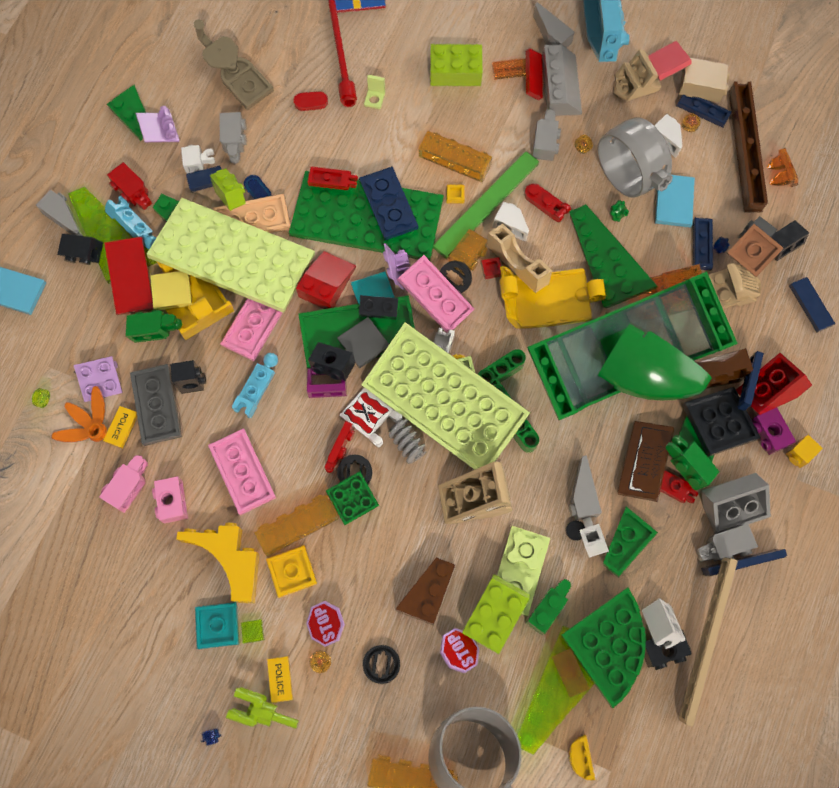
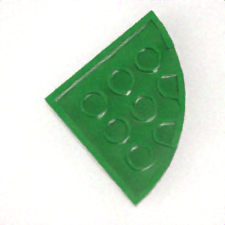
[561,587,646,709]

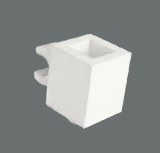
[181,145,215,174]
[580,517,609,558]

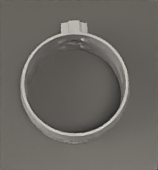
[598,117,673,198]
[428,707,522,788]

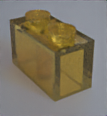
[449,229,488,273]

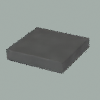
[337,317,389,369]

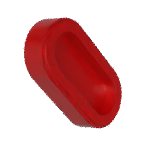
[293,91,328,111]

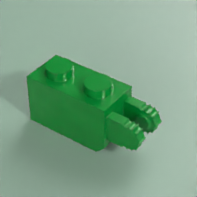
[125,310,182,343]

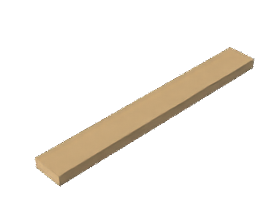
[679,558,738,727]

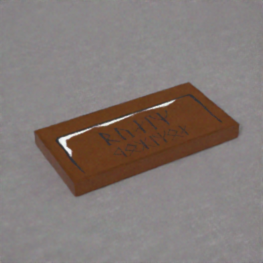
[617,421,674,502]

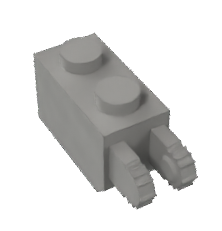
[533,109,561,161]
[220,112,247,164]

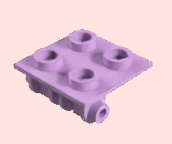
[136,106,179,142]
[383,243,410,290]
[74,356,123,402]

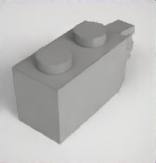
[696,524,758,562]

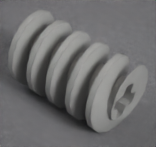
[388,419,427,464]

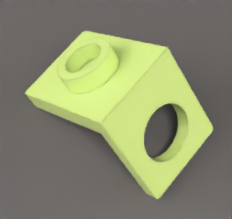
[364,75,386,109]

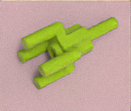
[226,687,299,729]

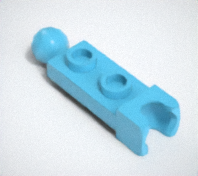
[105,196,156,249]
[232,353,278,418]

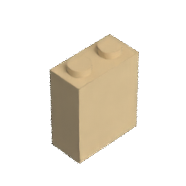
[679,58,730,103]

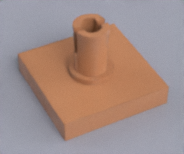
[727,224,783,277]

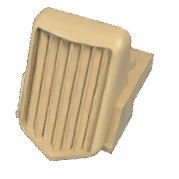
[614,50,661,101]
[709,263,761,309]

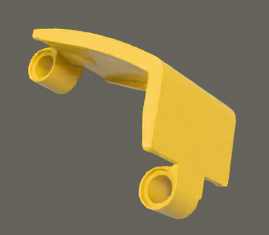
[151,261,234,341]
[499,266,606,329]

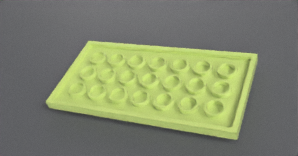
[147,198,315,313]
[361,323,531,470]

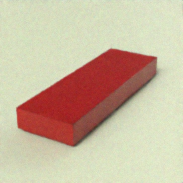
[526,48,543,100]

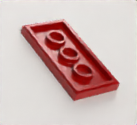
[104,237,154,315]

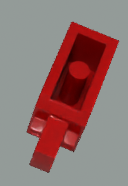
[107,162,152,210]

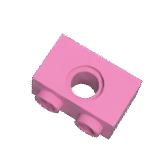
[152,476,188,524]

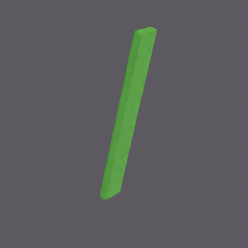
[433,152,539,259]

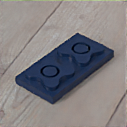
[359,166,418,241]

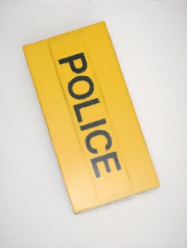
[103,406,137,449]
[267,656,293,703]

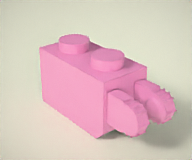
[99,455,148,513]

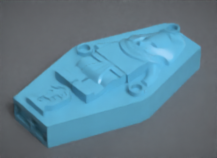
[583,0,629,62]

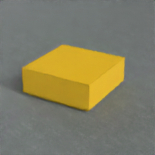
[447,185,465,204]

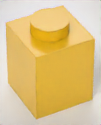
[785,435,823,468]

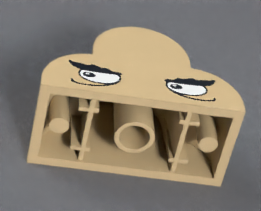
[438,462,512,524]

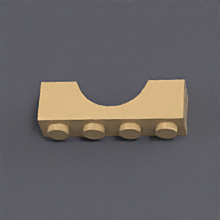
[487,224,552,293]

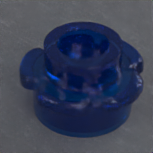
[713,236,730,254]
[200,728,222,746]

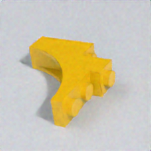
[176,523,260,604]

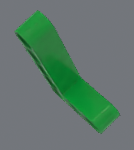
[478,349,540,453]

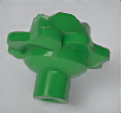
[610,200,629,222]

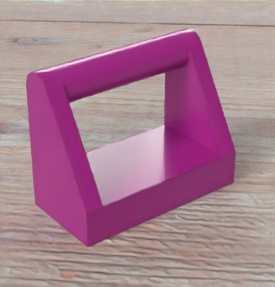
[307,368,347,398]

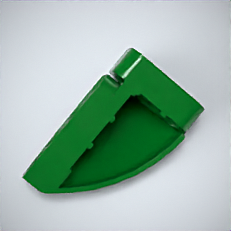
[597,323,712,401]

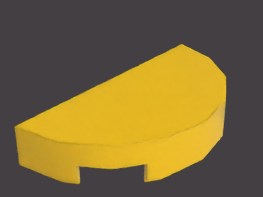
[569,735,596,780]

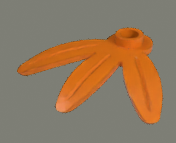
[51,386,107,442]

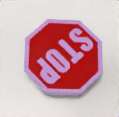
[306,601,345,647]
[440,628,479,673]

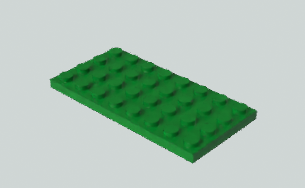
[289,171,444,261]

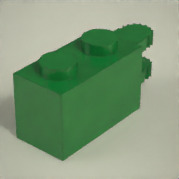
[665,435,720,491]
[525,579,572,635]

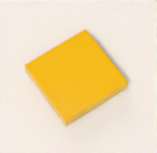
[266,545,317,598]

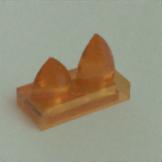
[767,148,798,188]

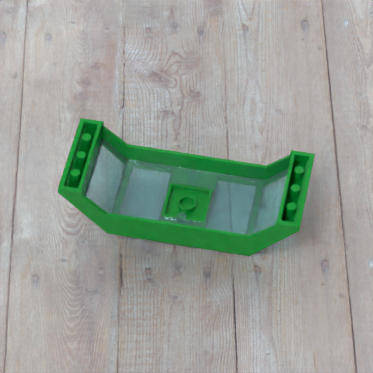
[527,271,738,421]

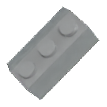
[702,473,771,534]

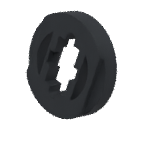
[440,261,472,294]
[337,454,373,484]
[363,645,400,684]

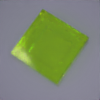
[241,619,265,644]

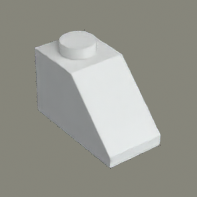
[654,114,683,158]
[493,202,529,242]

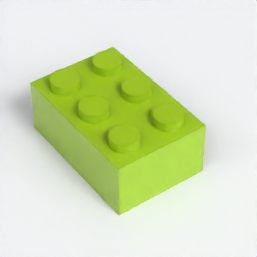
[430,44,483,86]
[462,574,530,654]

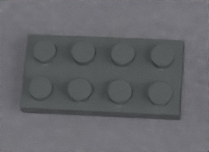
[130,364,182,446]

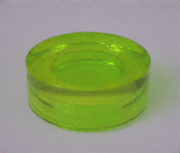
[32,388,50,408]

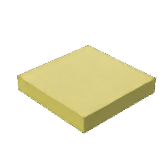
[151,271,192,310]

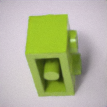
[210,168,246,211]

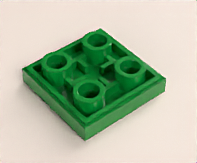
[325,471,379,525]

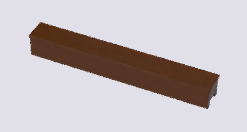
[728,81,768,213]

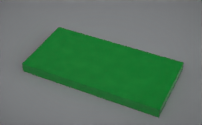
[298,295,415,369]

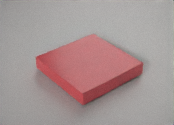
[648,41,692,81]

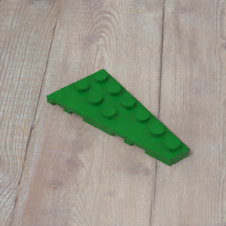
[569,204,658,308]

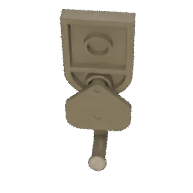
[194,20,274,110]

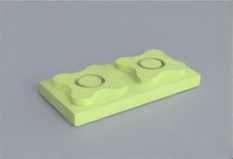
[497,526,550,617]

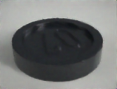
[566,520,585,541]

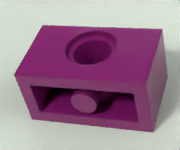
[752,408,796,455]

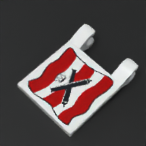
[340,387,403,448]

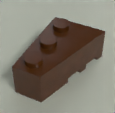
[694,348,753,389]
[395,557,455,626]

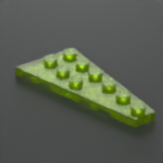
[68,187,157,284]
[517,625,594,755]

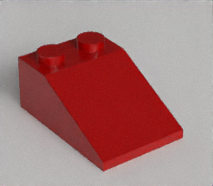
[296,251,356,309]
[736,353,812,415]

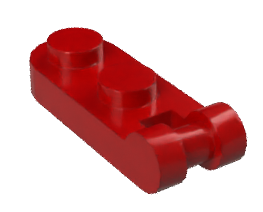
[524,183,571,223]

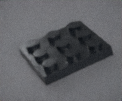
[682,387,761,457]

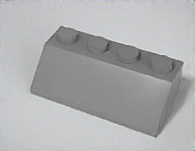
[542,44,582,116]

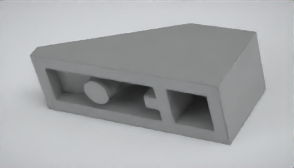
[533,2,575,48]
[36,190,83,236]
[569,455,602,521]

